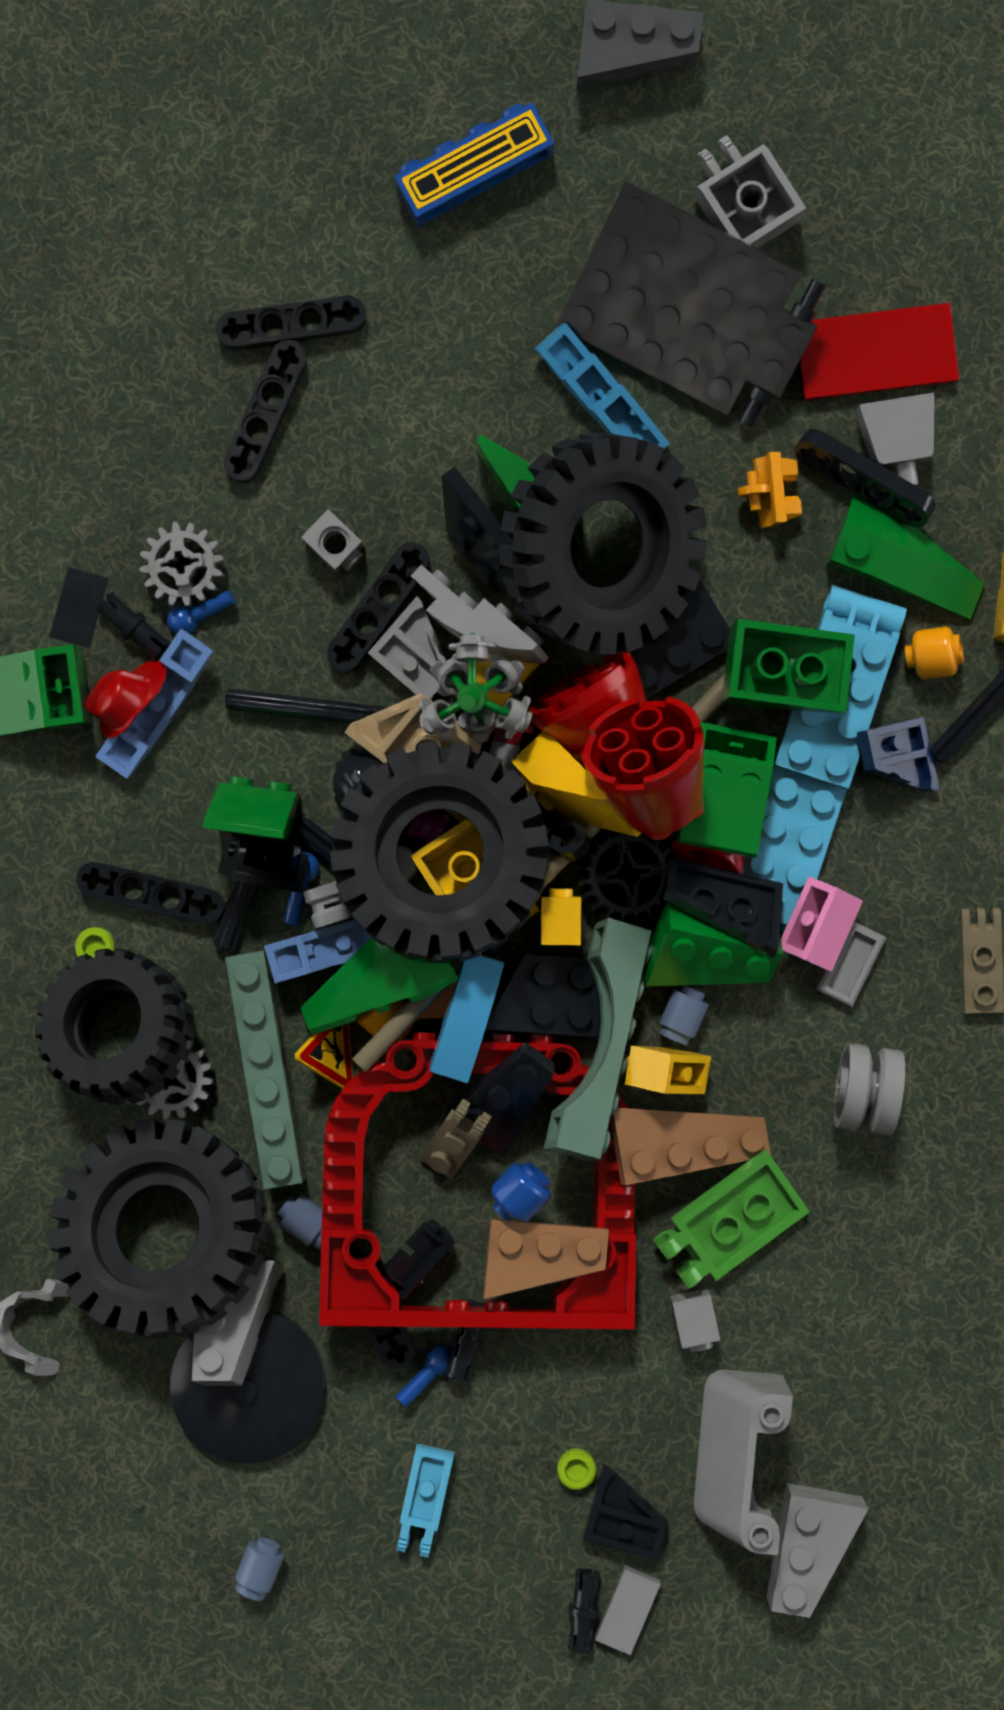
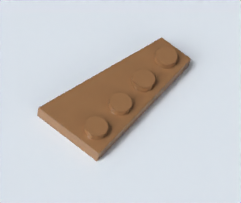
[610,1108,771,1185]

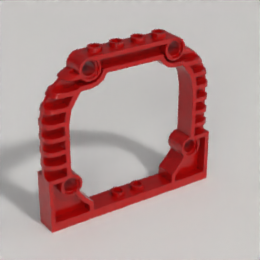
[319,1032,636,1329]

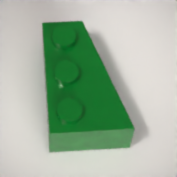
[644,901,783,986]

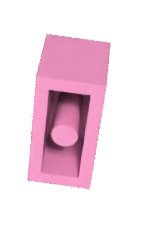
[781,877,863,972]

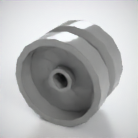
[833,1042,905,1136]

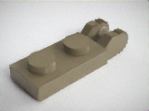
[419,1099,491,1180]

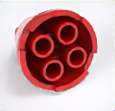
[529,650,647,771]
[581,696,704,840]

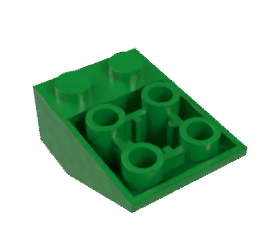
[0,644,92,737]
[678,722,777,858]

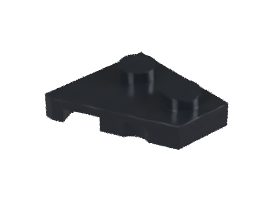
[583,1464,668,1561]

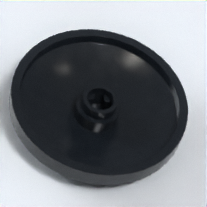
[170,1310,326,1463]

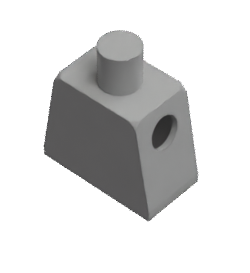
[855,393,934,486]

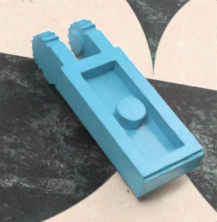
[396,1443,454,1558]

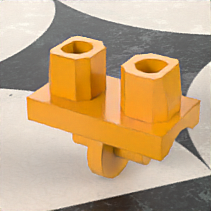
[737,452,802,529]

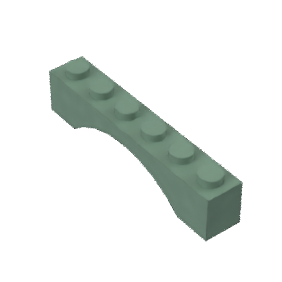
[544,918,652,1161]
[225,950,307,1189]

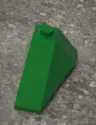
[826,494,985,620]
[300,938,459,1035]

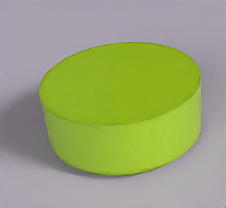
[75,927,116,958]
[557,1448,596,1490]

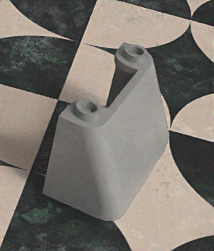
[693,1370,793,1555]

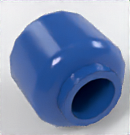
[491,1162,550,1222]

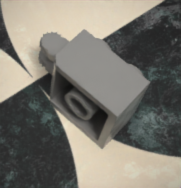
[694,135,806,248]

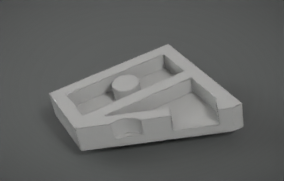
[368,596,446,700]

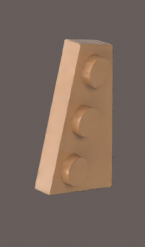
[483,1218,609,1299]

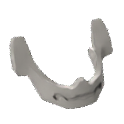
[0,1279,70,1376]

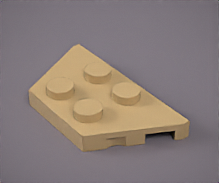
[344,693,483,823]

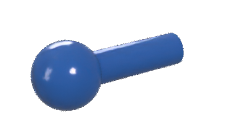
[167,590,236,635]
[283,852,319,926]
[395,1344,452,1408]

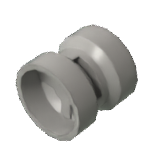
[303,881,351,929]

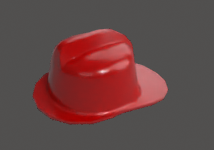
[84,660,167,739]

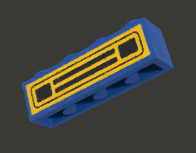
[394,102,554,227]

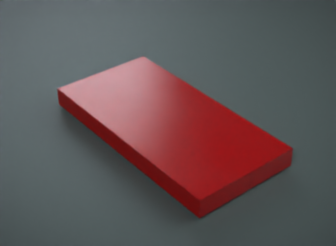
[799,303,959,401]

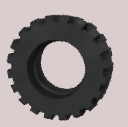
[35,948,195,1105]

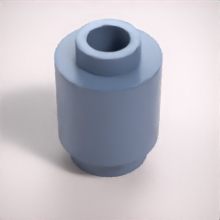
[659,985,709,1046]
[277,1194,322,1249]
[235,1537,284,1601]

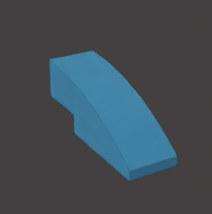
[430,954,504,1083]

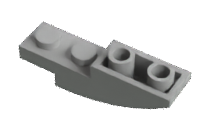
[411,565,549,663]

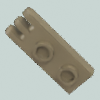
[960,908,1004,1014]

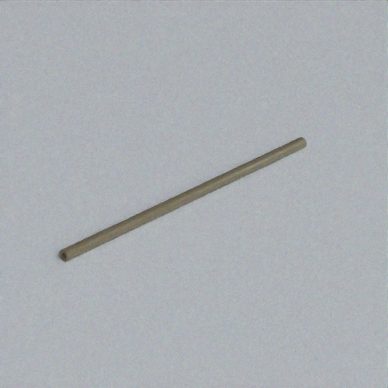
[352,673,725,1072]

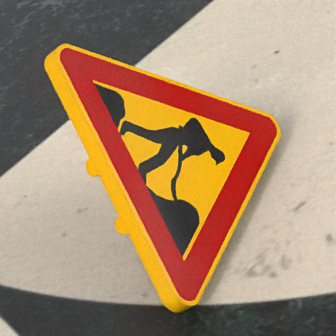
[295,1023,353,1089]

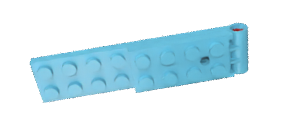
[742,584,907,932]

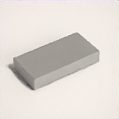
[816,922,886,1007]
[595,1565,661,1655]

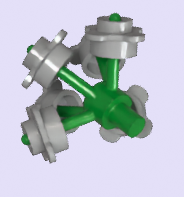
[419,633,532,744]

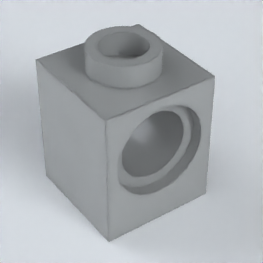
[301,509,364,574]
[670,1288,721,1352]

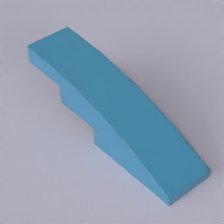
[534,323,670,450]

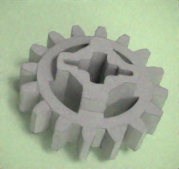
[139,522,225,607]
[137,1040,214,1120]

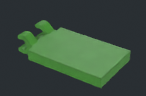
[653,1149,810,1289]

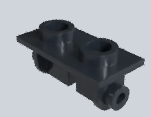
[382,1219,456,1300]

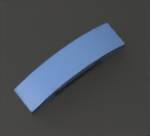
[96,629,214,779]
[264,919,371,983]

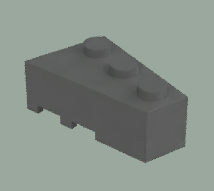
[576,0,703,92]

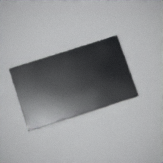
[49,567,109,648]

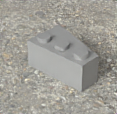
[192,1261,285,1386]
[766,1483,869,1618]

